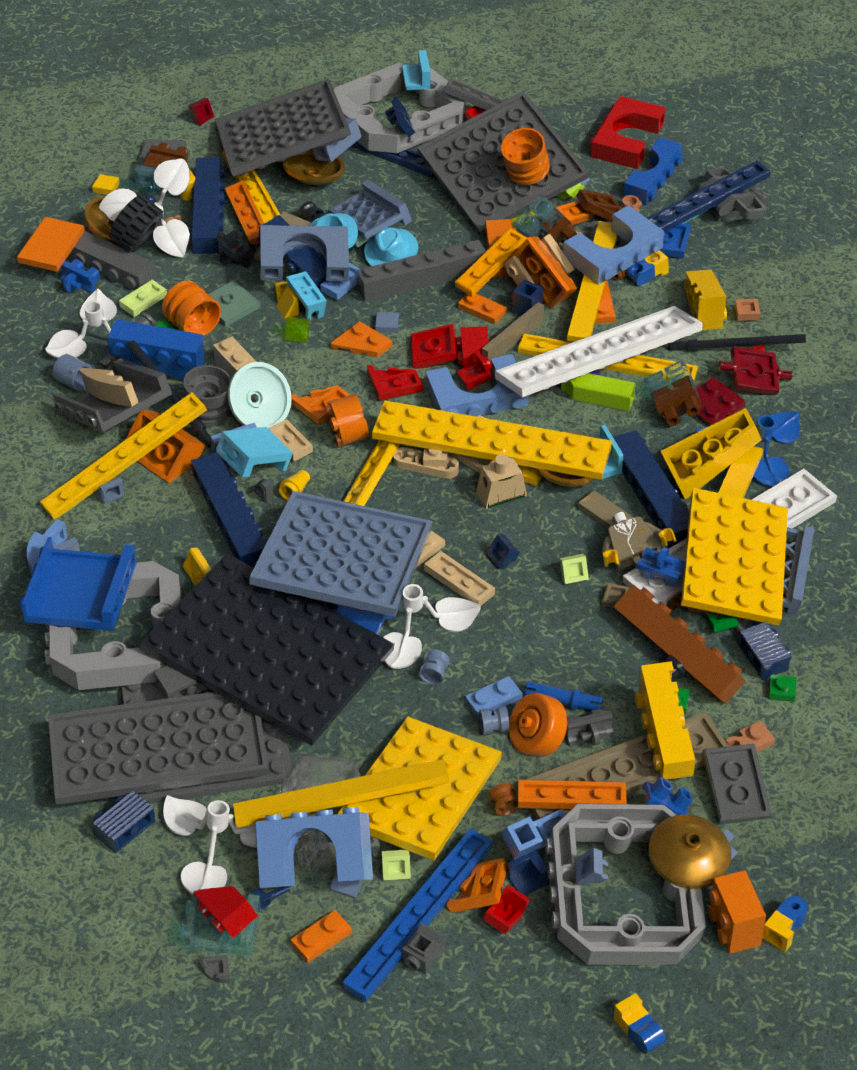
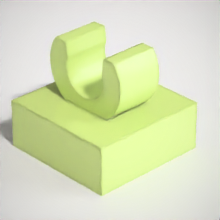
[560,554,589,584]
[382,850,411,881]

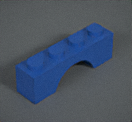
[623,137,683,206]

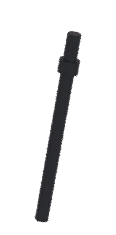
[670,334,806,352]
[127,340,211,448]

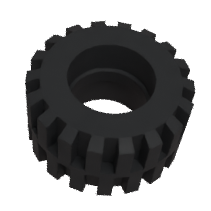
[109,194,163,253]

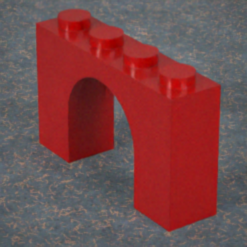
[589,96,666,169]

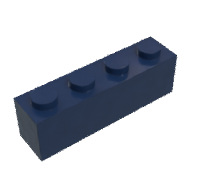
[258,215,326,290]

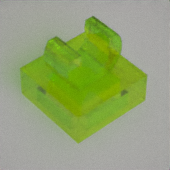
[285,316,310,342]

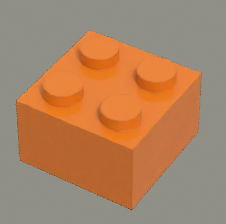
[707,870,766,954]

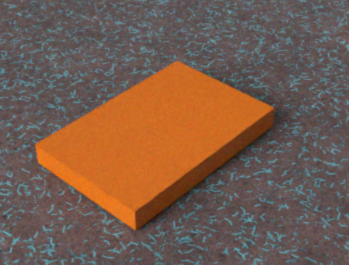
[17,217,85,272]

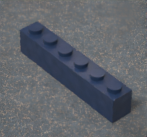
[192,157,226,254]
[613,430,689,548]
[191,452,268,568]

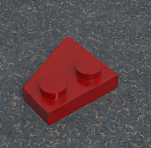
[367,365,423,401]

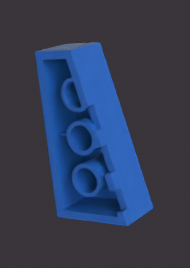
[108,319,205,380]

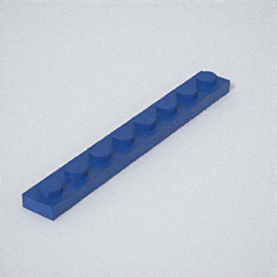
[343,828,493,1002]

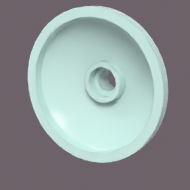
[228,362,291,428]

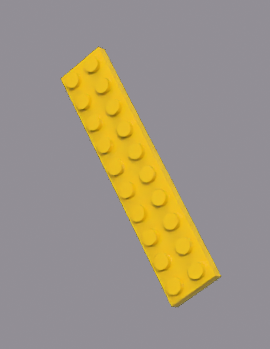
[372,401,612,480]

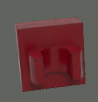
[188,98,215,126]

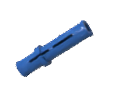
[525,681,603,711]

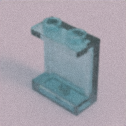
[180,890,261,957]

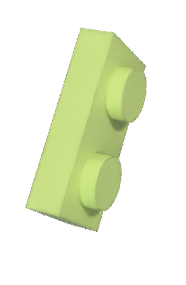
[119,280,167,317]

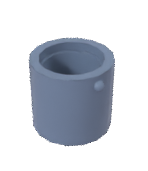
[52,354,92,391]

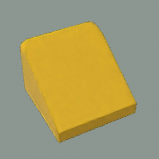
[277,286,299,318]

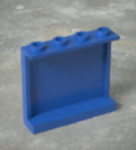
[19,537,137,631]

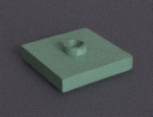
[209,280,260,327]

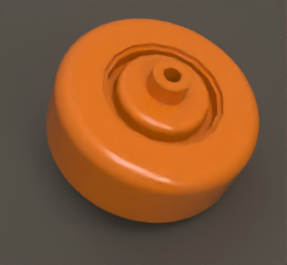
[509,693,567,757]

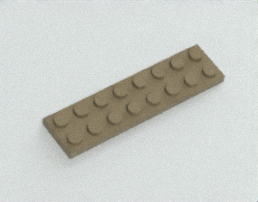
[525,712,728,820]

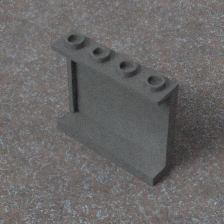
[52,358,172,432]

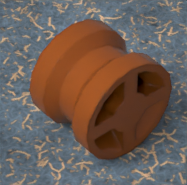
[489,783,520,816]

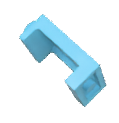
[216,427,293,477]

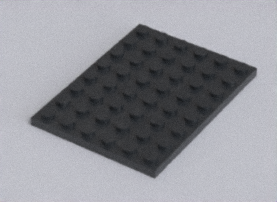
[139,554,395,746]

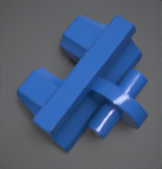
[61,259,100,293]
[636,547,685,587]
[641,777,693,815]

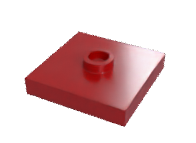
[411,324,458,369]

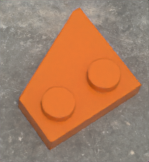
[331,321,393,358]
[291,385,350,425]
[447,858,507,913]

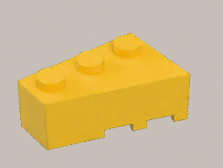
[684,270,727,330]

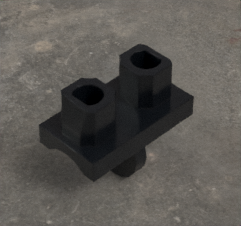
[217,230,256,268]

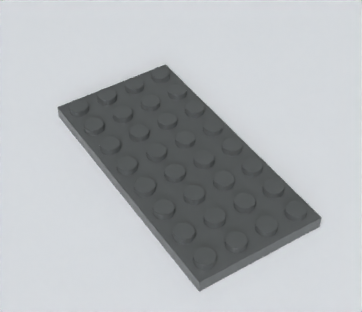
[48,692,269,805]

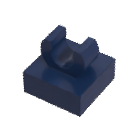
[487,534,520,569]

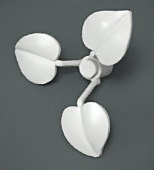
[99,159,189,257]
[45,289,123,359]
[383,584,481,669]
[163,795,257,896]

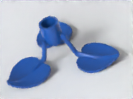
[695,411,800,488]

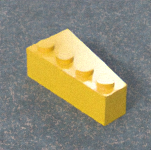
[661,408,762,499]
[635,661,695,780]

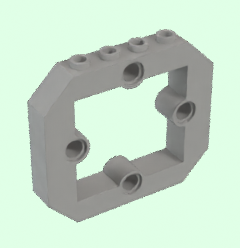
[334,63,466,153]
[45,561,181,690]
[545,804,706,965]

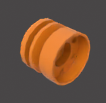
[501,128,550,185]
[162,280,221,336]

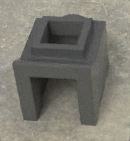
[402,923,445,974]

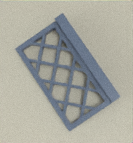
[328,180,412,239]
[782,526,815,615]

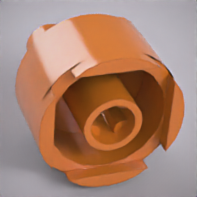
[325,394,370,447]

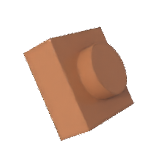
[735,299,760,321]

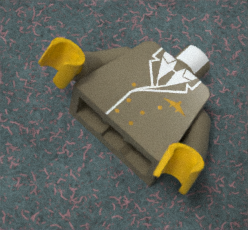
[601,512,676,572]

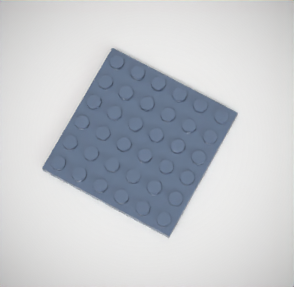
[249,491,433,617]

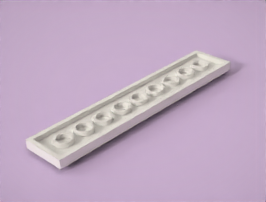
[495,306,702,397]
[623,469,837,605]

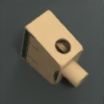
[476,454,527,509]

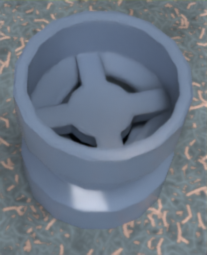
[419,649,450,685]
[479,706,509,735]

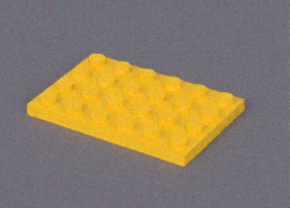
[681,488,788,626]
[338,717,502,861]

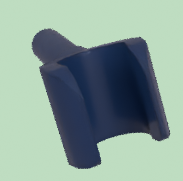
[251,886,290,910]

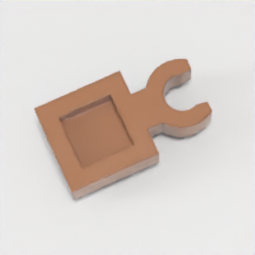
[726,721,775,752]

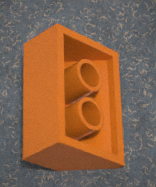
[513,237,577,309]
[125,409,206,483]

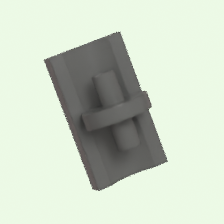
[566,709,614,746]

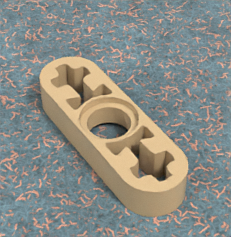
[393,447,459,479]

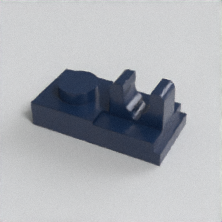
[385,96,416,137]

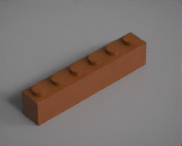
[614,584,746,704]

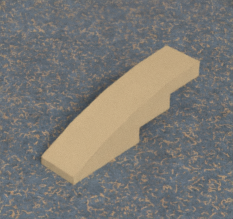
[79,368,139,407]

